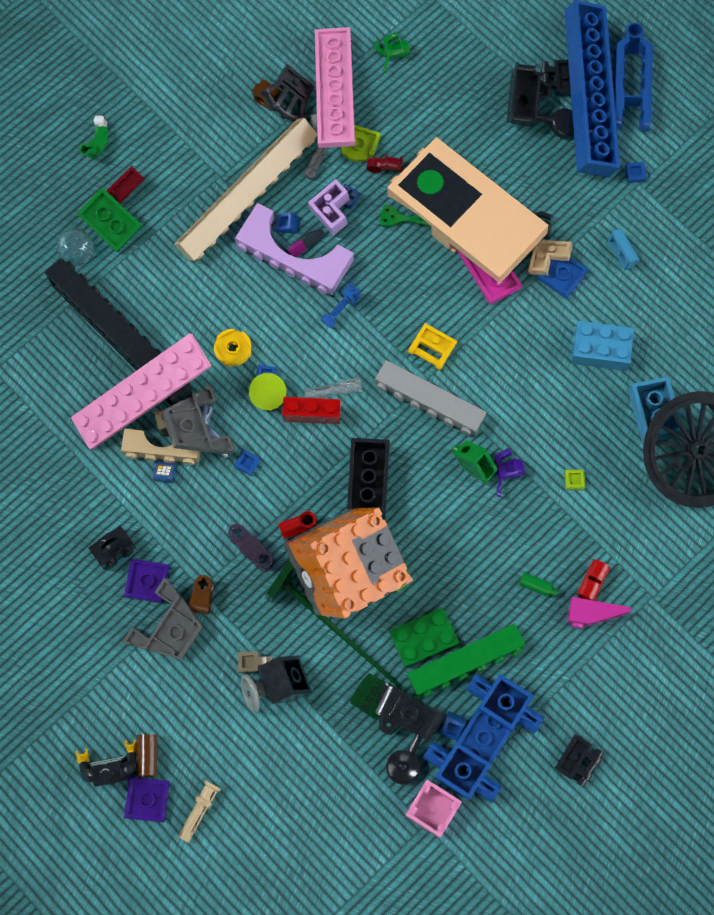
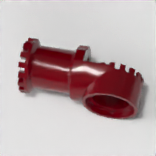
[366,154,403,173]

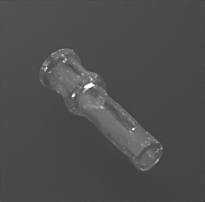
[304,376,363,398]

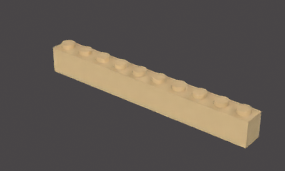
[174,118,318,261]

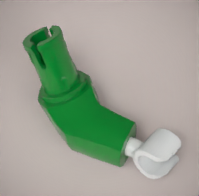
[79,116,108,159]

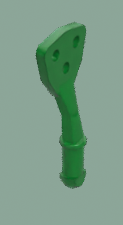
[380,205,432,227]

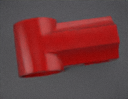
[278,511,318,540]

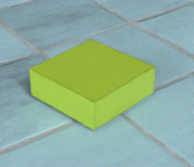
[564,469,585,490]

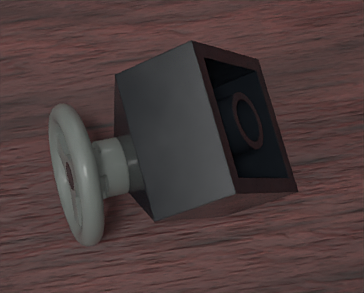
[241,655,312,713]

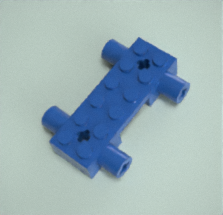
[423,673,545,803]

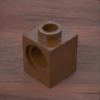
[252,79,281,111]

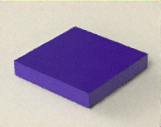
[124,559,170,604]
[124,777,170,823]

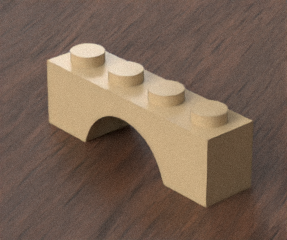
[121,429,201,465]

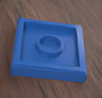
[537,257,589,299]

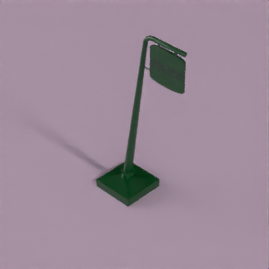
[265,561,401,722]

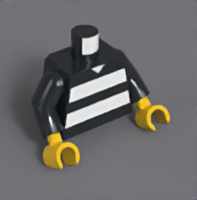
[76,739,137,787]

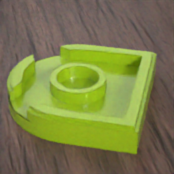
[340,125,381,163]

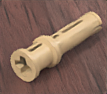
[178,780,221,843]

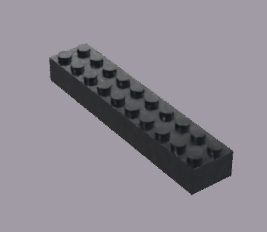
[45,258,193,406]

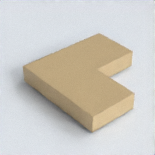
[528,240,572,275]

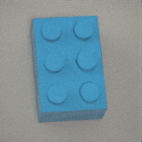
[571,321,634,371]
[628,377,682,444]

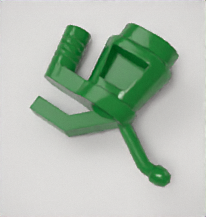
[374,32,410,73]

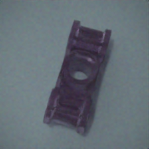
[228,524,274,572]

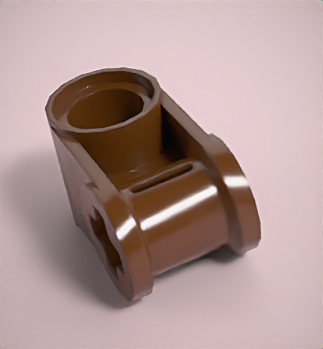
[189,575,214,615]

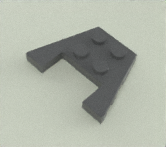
[162,385,235,454]
[123,578,204,660]

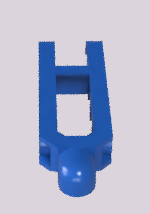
[613,22,653,131]

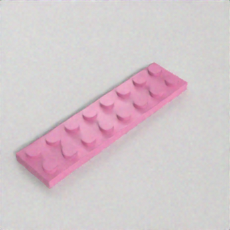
[315,27,355,148]
[71,333,212,450]

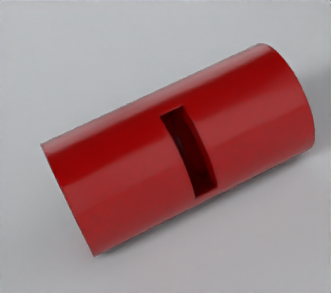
[576,559,610,601]

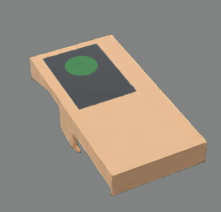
[387,137,548,285]

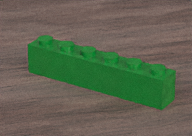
[407,624,525,699]

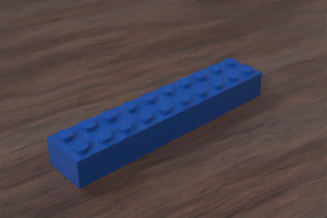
[564,0,620,177]

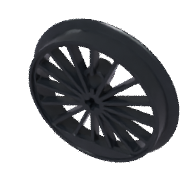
[643,391,714,508]

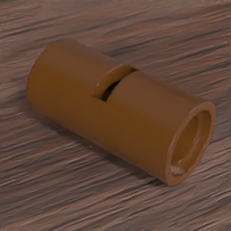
[137,734,158,777]

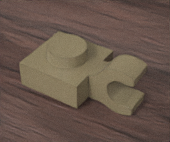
[238,651,273,673]

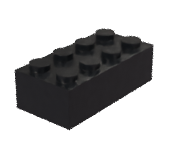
[347,438,390,520]

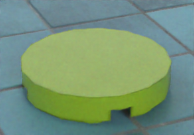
[249,373,287,411]

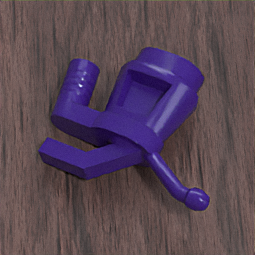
[494,448,526,497]

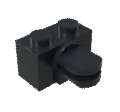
[88,525,136,570]

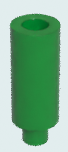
[519,572,559,597]

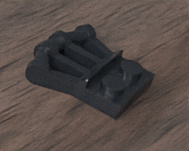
[260,64,315,122]

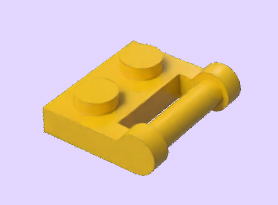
[408,323,457,370]

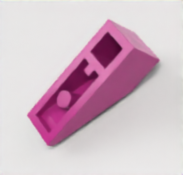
[567,597,631,629]

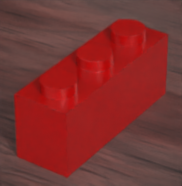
[282,397,341,424]

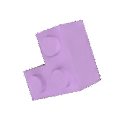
[308,179,350,236]

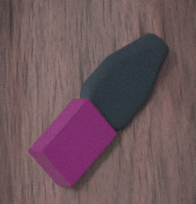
[287,228,324,257]

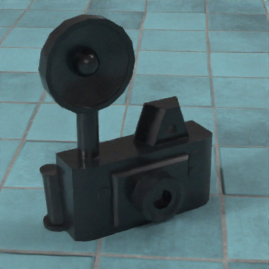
[507,62,574,139]
[375,681,448,785]

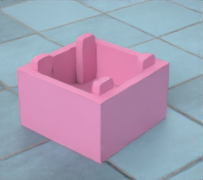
[405,780,462,838]

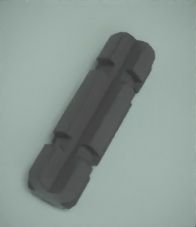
[304,148,327,180]

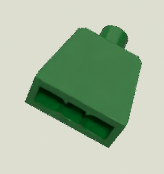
[452,440,498,484]

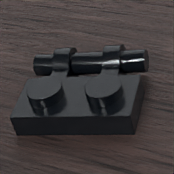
[540,60,571,96]
[554,734,604,787]

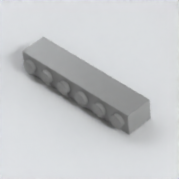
[375,360,487,437]

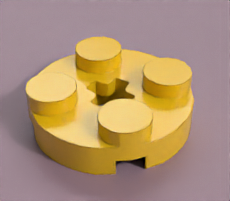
[214,329,252,367]

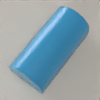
[608,229,640,270]

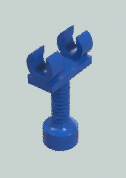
[320,282,361,329]

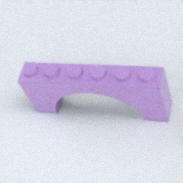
[235,203,354,296]

